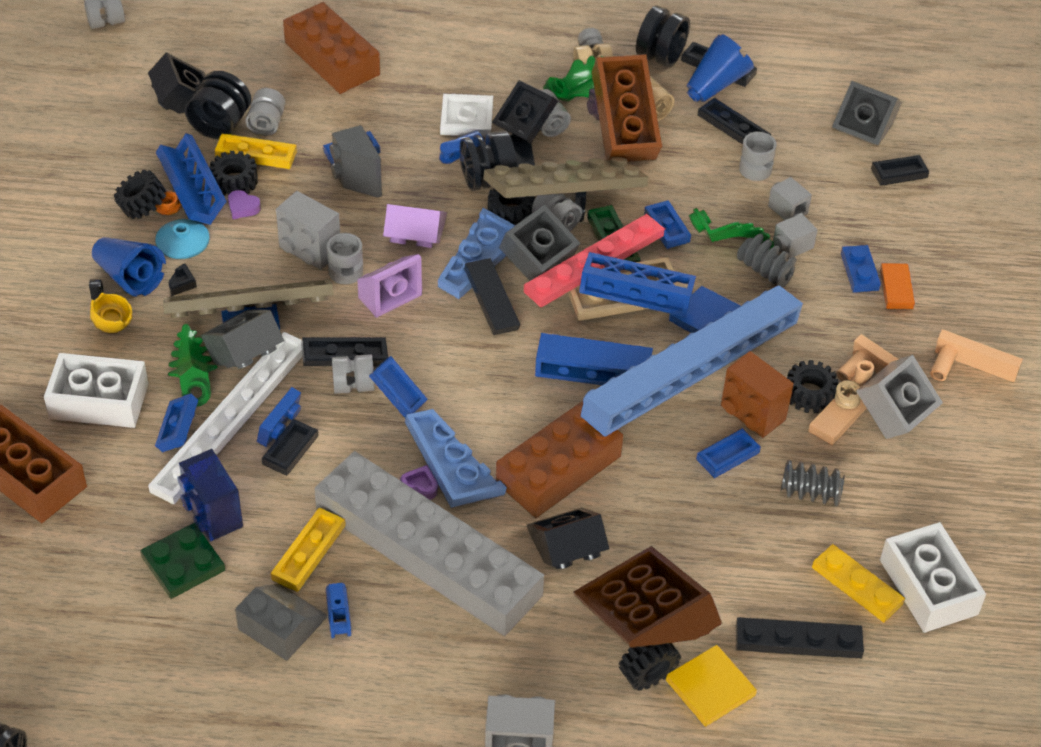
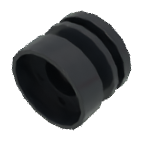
[185,71,251,139]
[459,130,517,191]

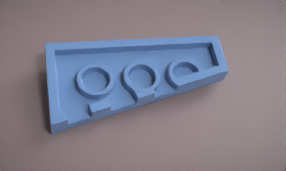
[438,208,515,299]
[405,409,507,508]

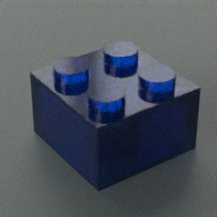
[177,449,243,542]

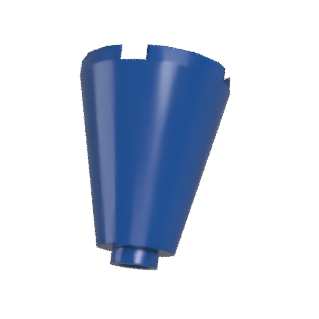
[686,34,754,102]
[92,237,166,297]

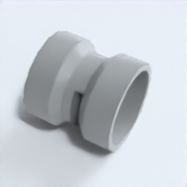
[578,28,604,48]

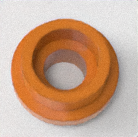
[155,191,182,215]

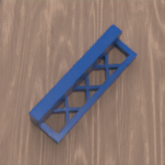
[156,133,227,225]
[579,252,696,317]

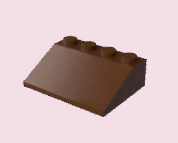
[573,546,722,647]

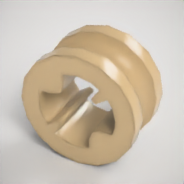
[835,380,861,409]

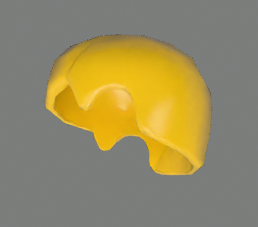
[90,293,133,333]

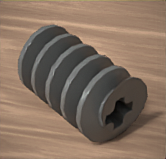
[737,234,797,288]
[780,460,845,507]

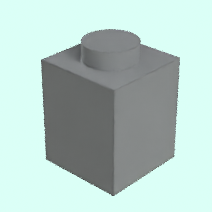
[768,177,812,220]
[773,213,818,259]

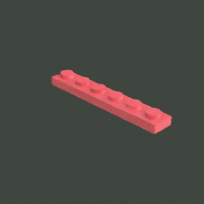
[524,214,665,308]

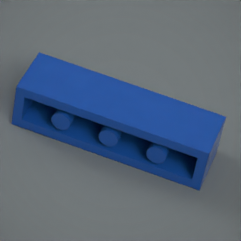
[535,333,653,385]

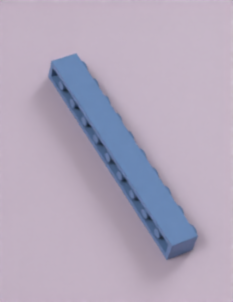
[581,285,803,437]

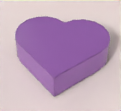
[228,190,261,219]
[400,465,438,500]

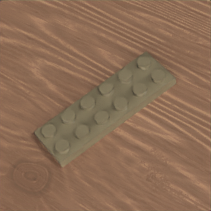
[484,157,648,198]
[163,279,334,318]

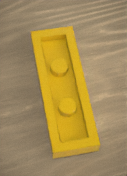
[214,134,297,169]
[271,507,346,592]
[812,544,905,623]

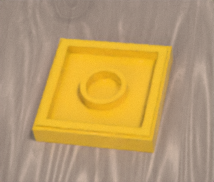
[666,645,757,727]

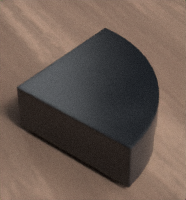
[575,191,587,222]
[168,263,197,296]
[89,278,104,300]

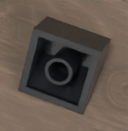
[148,52,206,114]
[526,507,610,569]

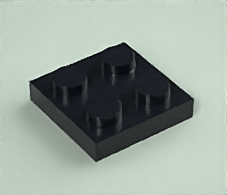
[492,80,558,144]

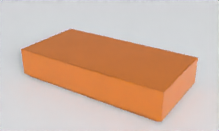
[880,263,915,309]

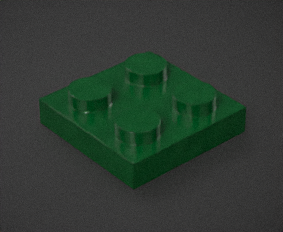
[140,522,225,599]

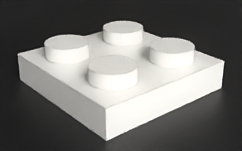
[440,94,493,137]

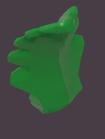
[543,56,604,102]
[688,208,774,250]
[168,324,218,407]

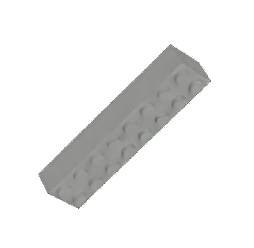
[315,451,544,636]

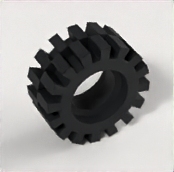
[209,151,258,196]
[114,170,166,219]
[488,188,535,226]
[787,360,839,414]
[619,643,681,691]

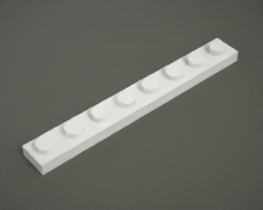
[148,332,302,505]

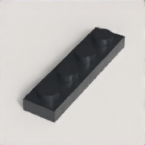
[736,617,864,659]

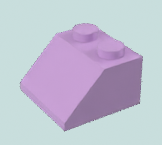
[383,204,447,248]
[357,254,422,318]

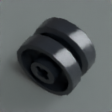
[635,5,690,68]

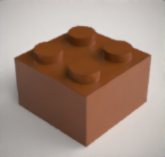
[721,351,794,438]

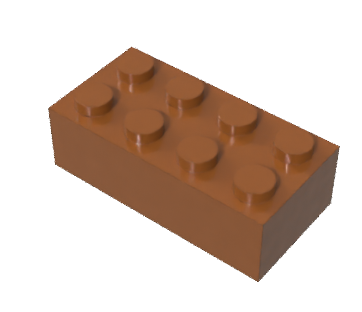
[283,2,380,94]
[592,55,662,162]
[496,401,623,518]
[0,405,87,523]

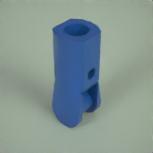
[439,131,484,164]
[325,583,351,638]

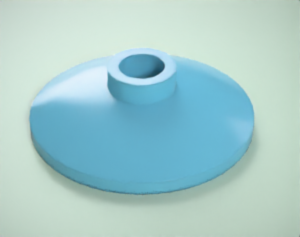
[155,219,209,259]

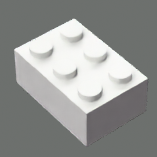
[44,353,148,428]
[880,522,986,633]

